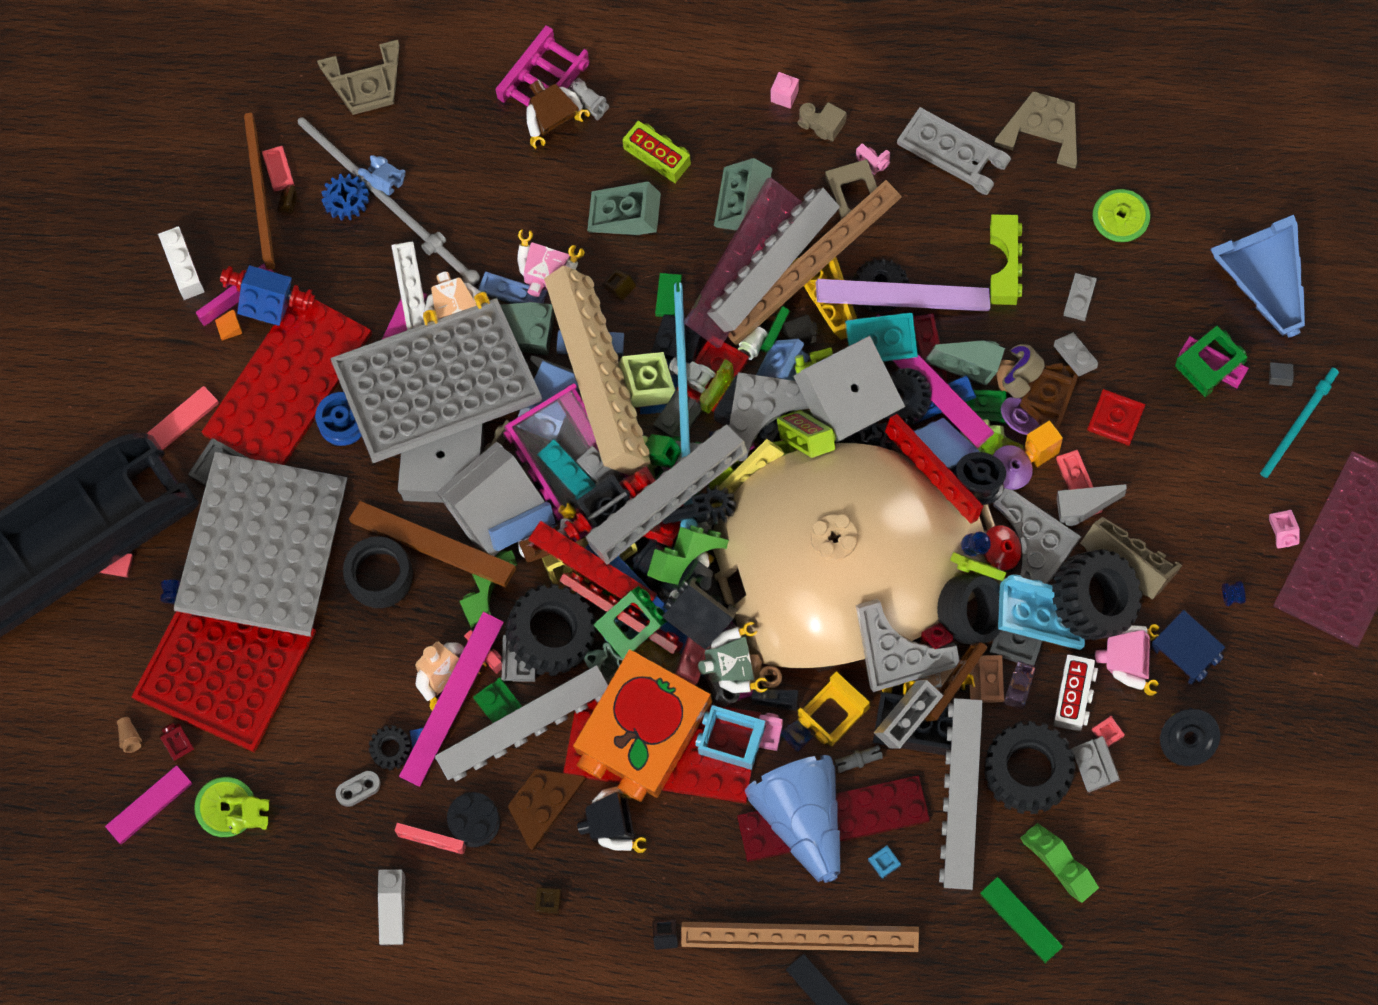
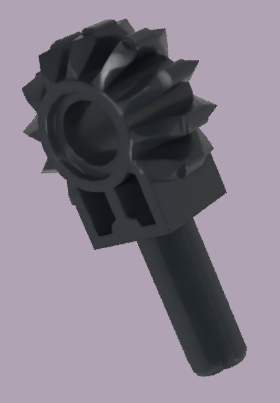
[663,485,736,525]

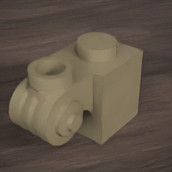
[797,102,847,142]

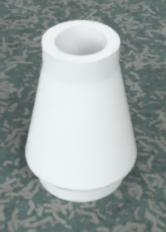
[738,327,767,360]

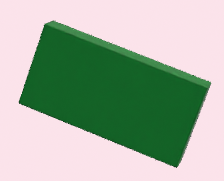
[655,273,682,317]
[760,306,790,353]

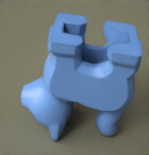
[358,155,405,196]

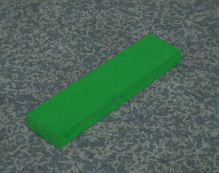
[980,877,1063,964]

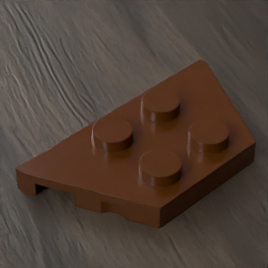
[1020,363,1079,431]
[508,769,586,852]

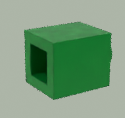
[645,434,681,468]

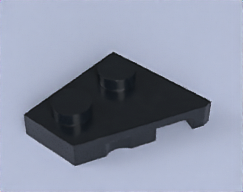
[751,688,798,711]

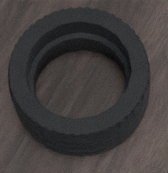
[343,536,413,608]
[937,575,1002,644]

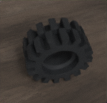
[369,726,412,770]

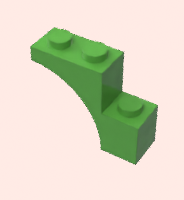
[647,525,729,585]
[460,550,517,631]
[1020,823,1099,903]

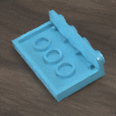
[998,574,1091,650]

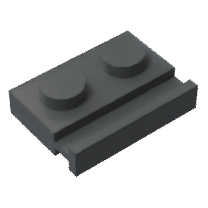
[653,390,705,438]

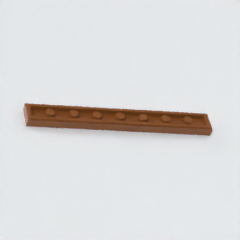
[244,113,275,270]
[349,501,516,587]

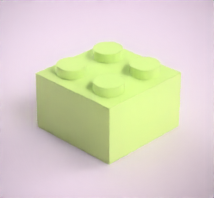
[618,352,675,407]

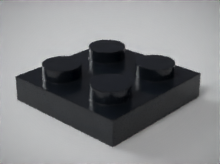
[651,315,707,363]

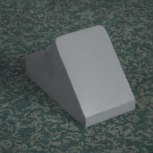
[576,446,623,483]

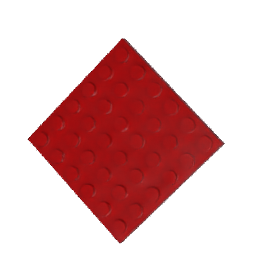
[131,611,316,753]

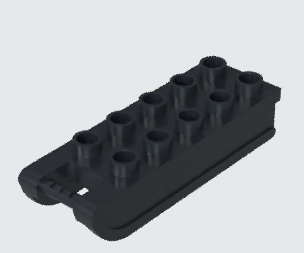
[0,433,199,637]

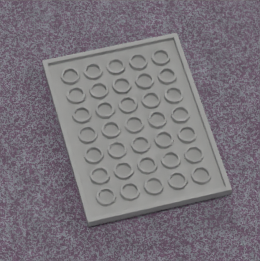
[331,298,542,463]
[174,452,347,636]

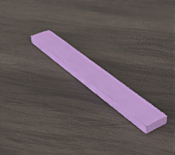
[816,279,991,311]

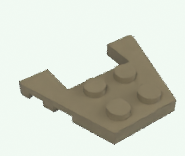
[317,40,400,115]
[994,91,1077,169]

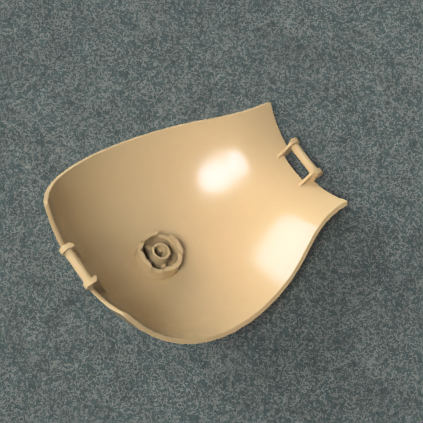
[713,443,1005,668]

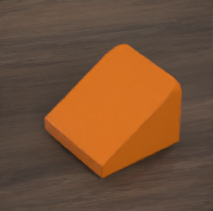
[215,310,243,340]

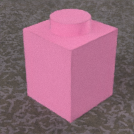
[771,72,799,109]

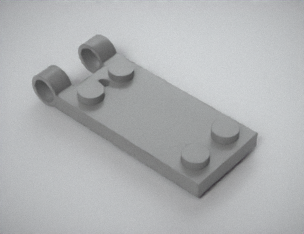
[897,107,1011,195]

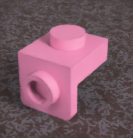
[759,713,783,751]

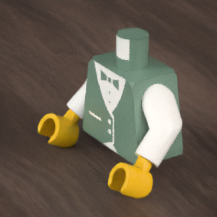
[698,622,767,693]

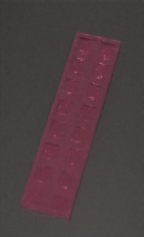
[684,178,802,348]

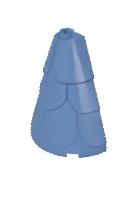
[1210,215,1305,338]
[745,755,840,883]

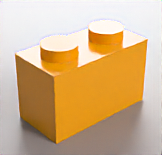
[1024,420,1063,467]

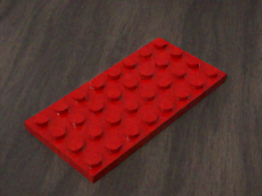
[202,299,372,465]
[563,699,761,804]

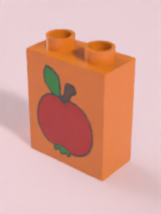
[573,649,712,802]

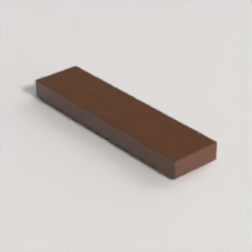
[925,642,988,722]

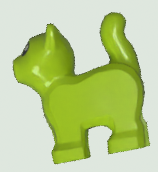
[225,796,269,834]

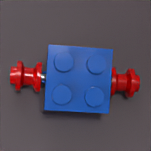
[220,265,315,326]

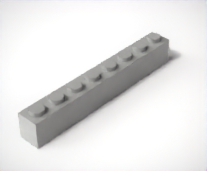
[707,188,840,332]
[586,424,748,565]
[435,665,608,782]
[939,699,982,890]

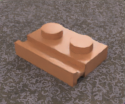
[969,655,1004,703]

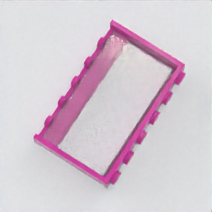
[503,383,629,542]

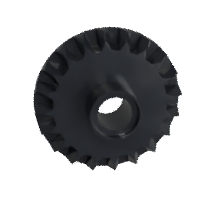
[852,258,909,313]
[885,368,932,425]
[1159,707,1220,766]

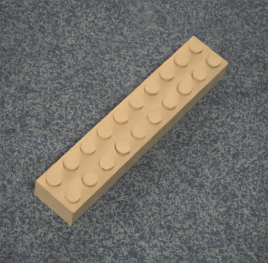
[544,265,651,476]

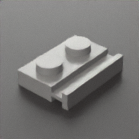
[501,635,537,682]
[1071,736,1120,792]

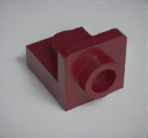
[920,623,953,649]
[159,723,194,761]

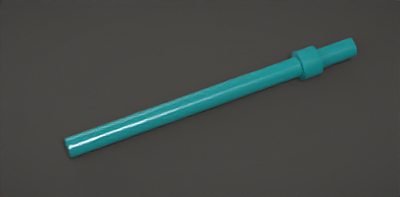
[1260,368,1339,478]

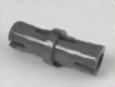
[834,745,883,773]

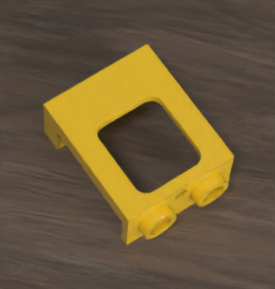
[798,671,870,747]

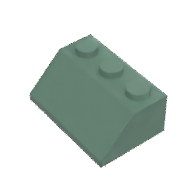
[714,158,772,232]

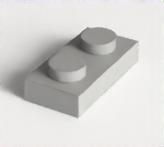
[1063,273,1096,321]
[1054,332,1098,376]

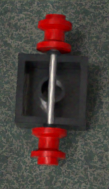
[563,472,651,541]

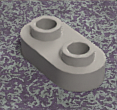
[336,771,381,807]

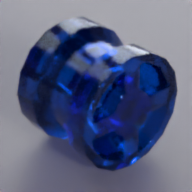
[961,532,991,556]
[160,580,181,604]
[1222,581,1246,606]

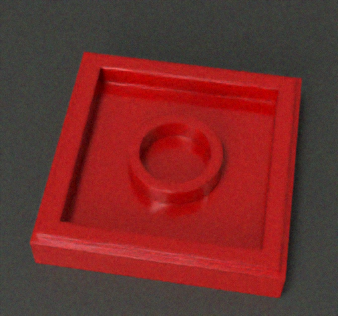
[1087,389,1145,446]

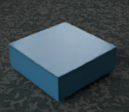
[868,845,901,879]

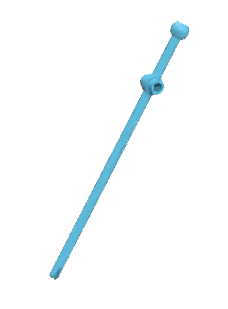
[674,282,698,529]

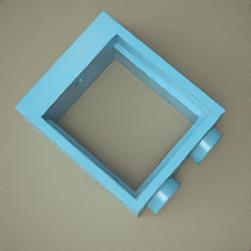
[695,705,766,770]

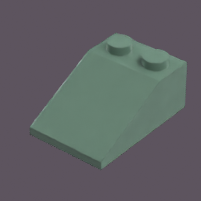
[587,182,661,235]
[500,302,555,355]
[925,340,1005,385]

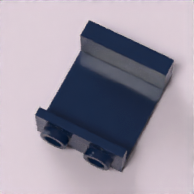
[1150,610,1225,685]

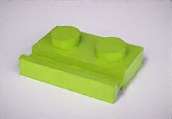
[950,552,1006,581]

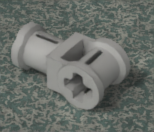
[669,356,716,394]

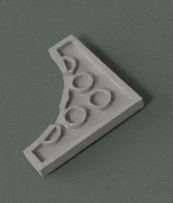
[729,373,809,461]
[993,488,1081,584]
[856,599,959,692]

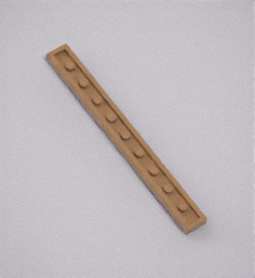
[725,180,902,346]
[681,922,919,952]

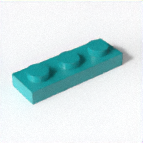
[537,439,595,497]

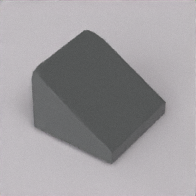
[1269,362,1294,386]

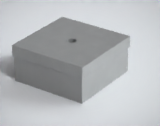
[793,336,905,442]
[398,423,485,503]
[436,442,545,556]

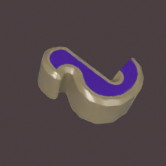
[1002,344,1045,398]

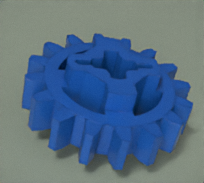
[322,174,369,221]

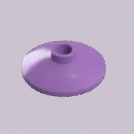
[1001,397,1041,435]
[993,445,1033,490]

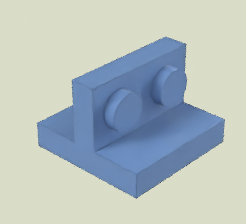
[756,339,810,381]

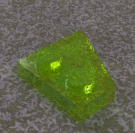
[700,359,734,414]

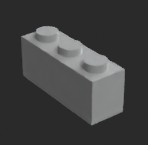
[874,680,943,749]

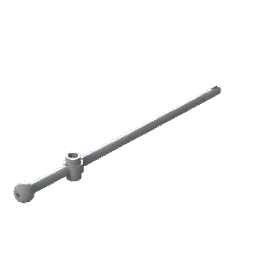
[298,117,480,286]

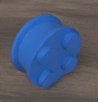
[315,392,362,446]

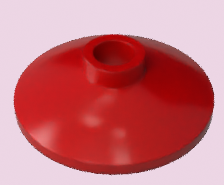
[982,525,1021,571]

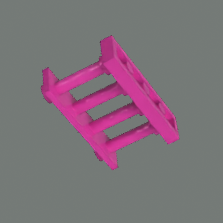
[496,26,589,107]

